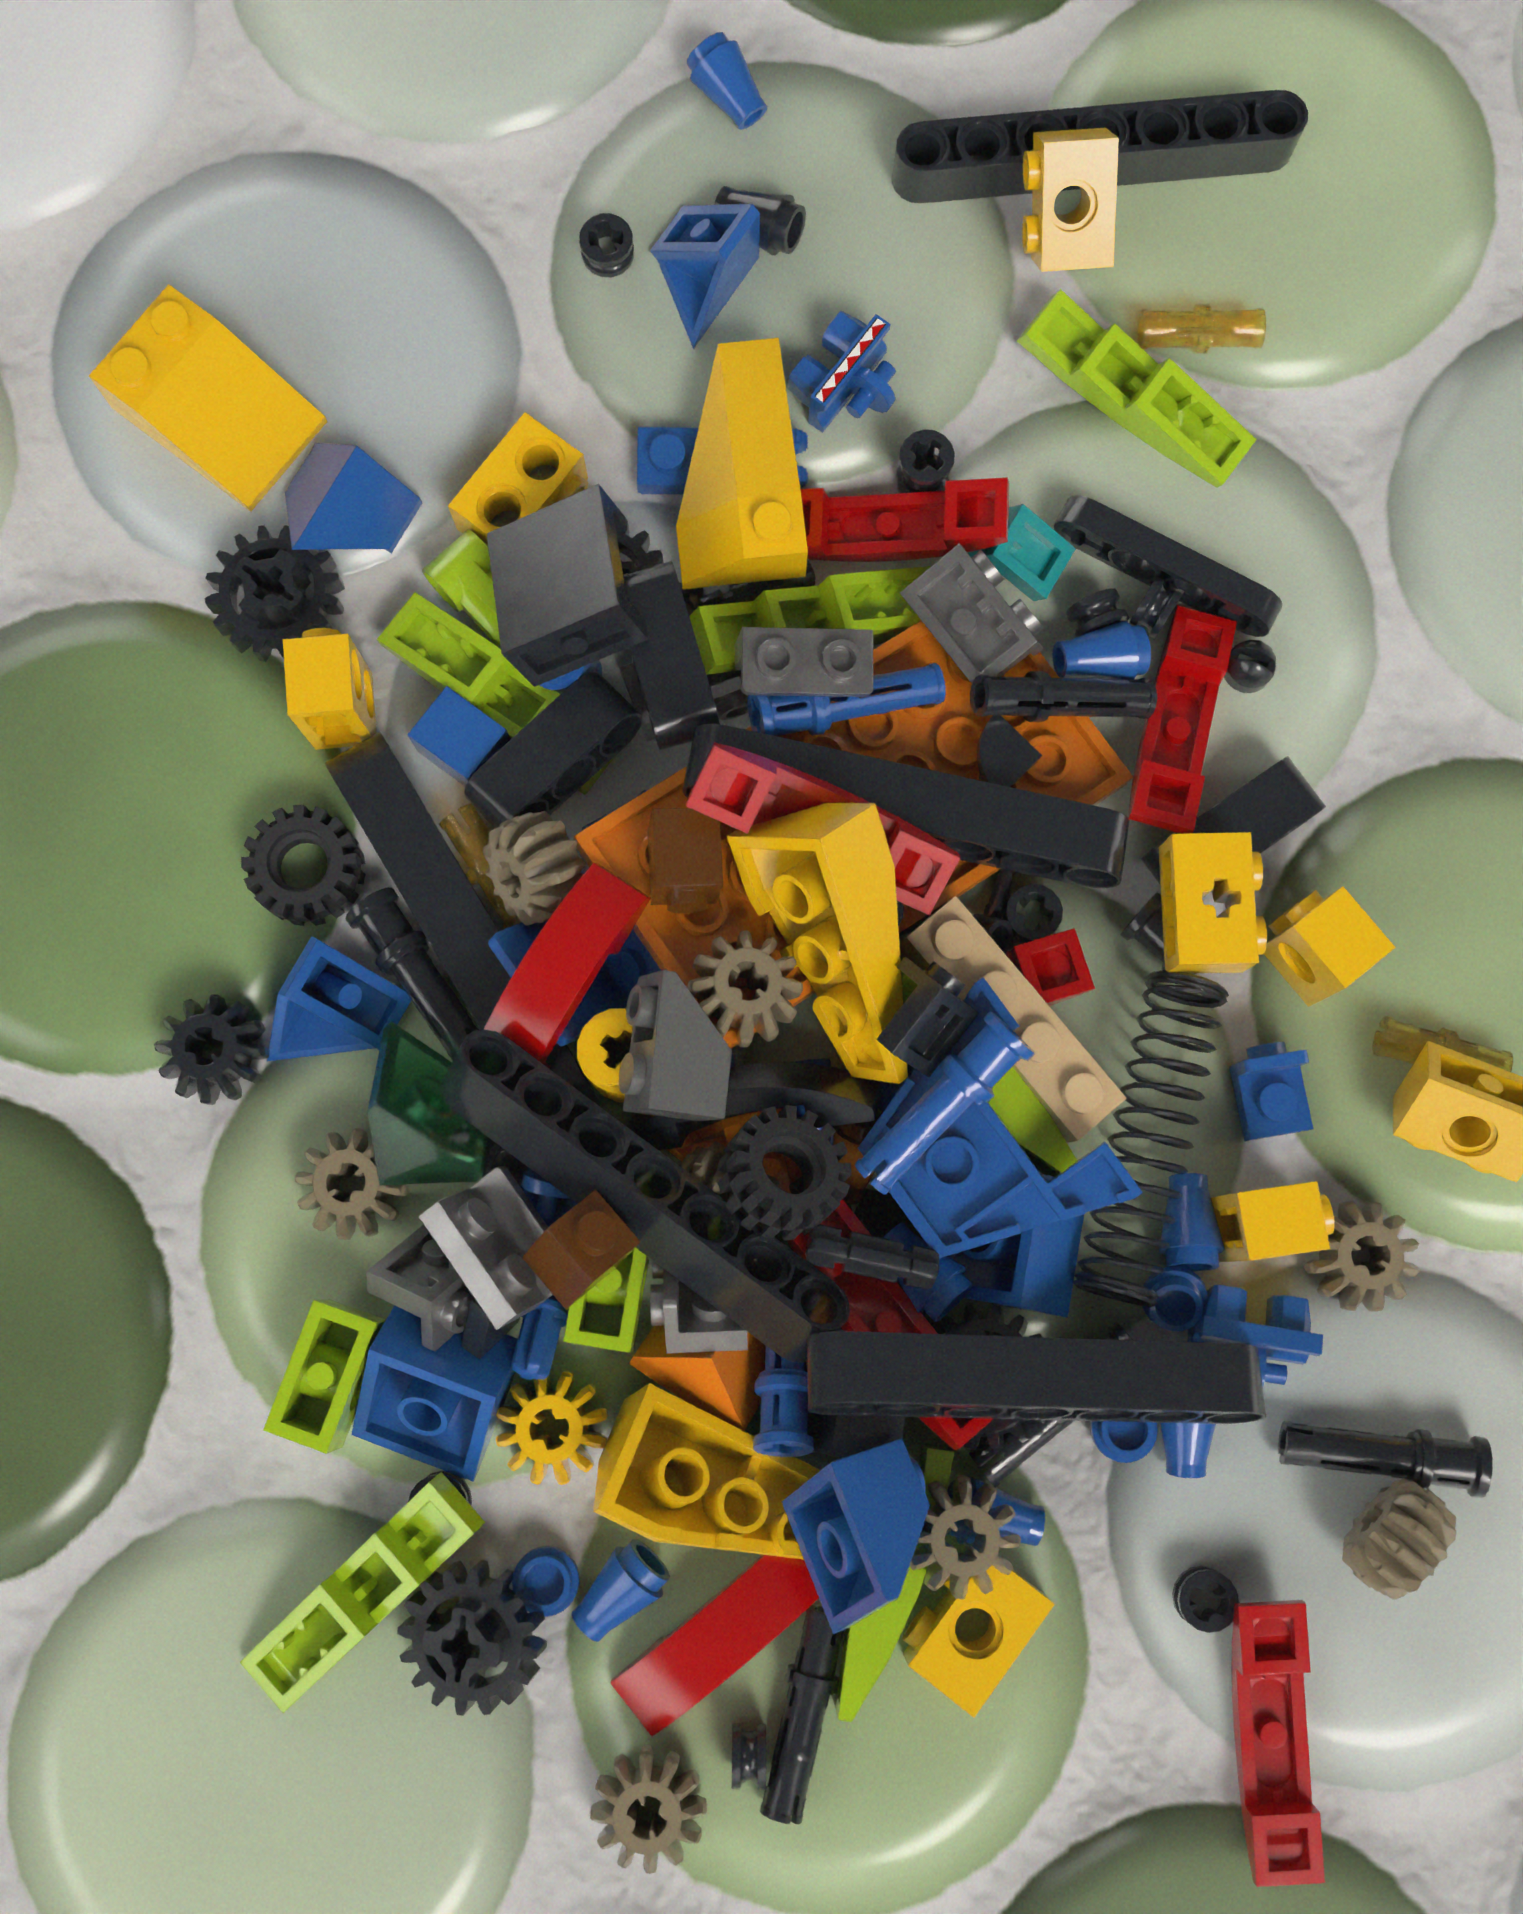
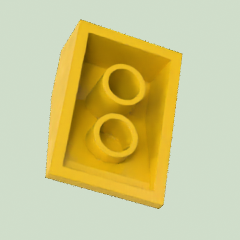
[89,284,328,512]

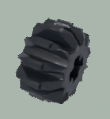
[154,994,270,1105]

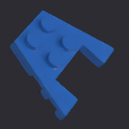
[858,977,1143,1258]

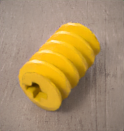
[577,1008,633,1103]

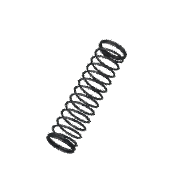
[1073,970,1229,1307]

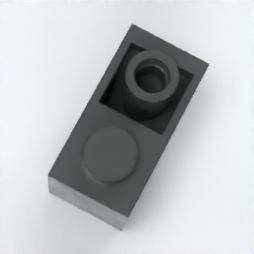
[619,970,732,1121]

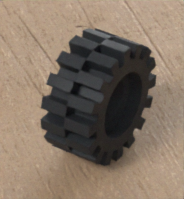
[241,805,366,926]
[717,1105,852,1241]

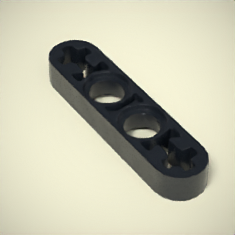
[1054,495,1283,637]

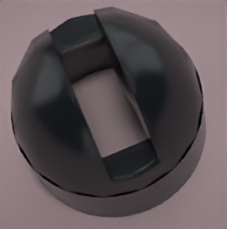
[1224,639,1276,693]

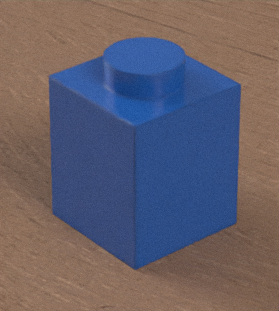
[407,686,511,787]

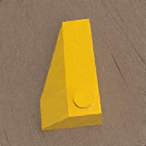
[676,337,808,589]
[727,803,908,1084]
[593,1383,821,1559]

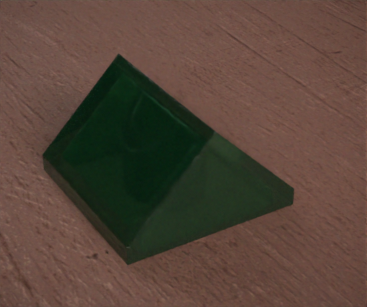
[367,1021,488,1186]

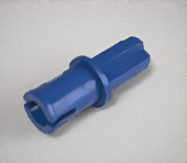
[511,1295,569,1380]

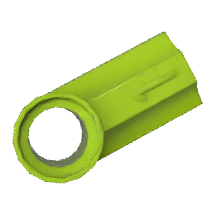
[422,529,501,648]

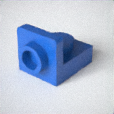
[1229,1042,1313,1142]

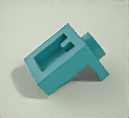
[968,504,1076,601]

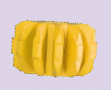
[496,1371,608,1485]

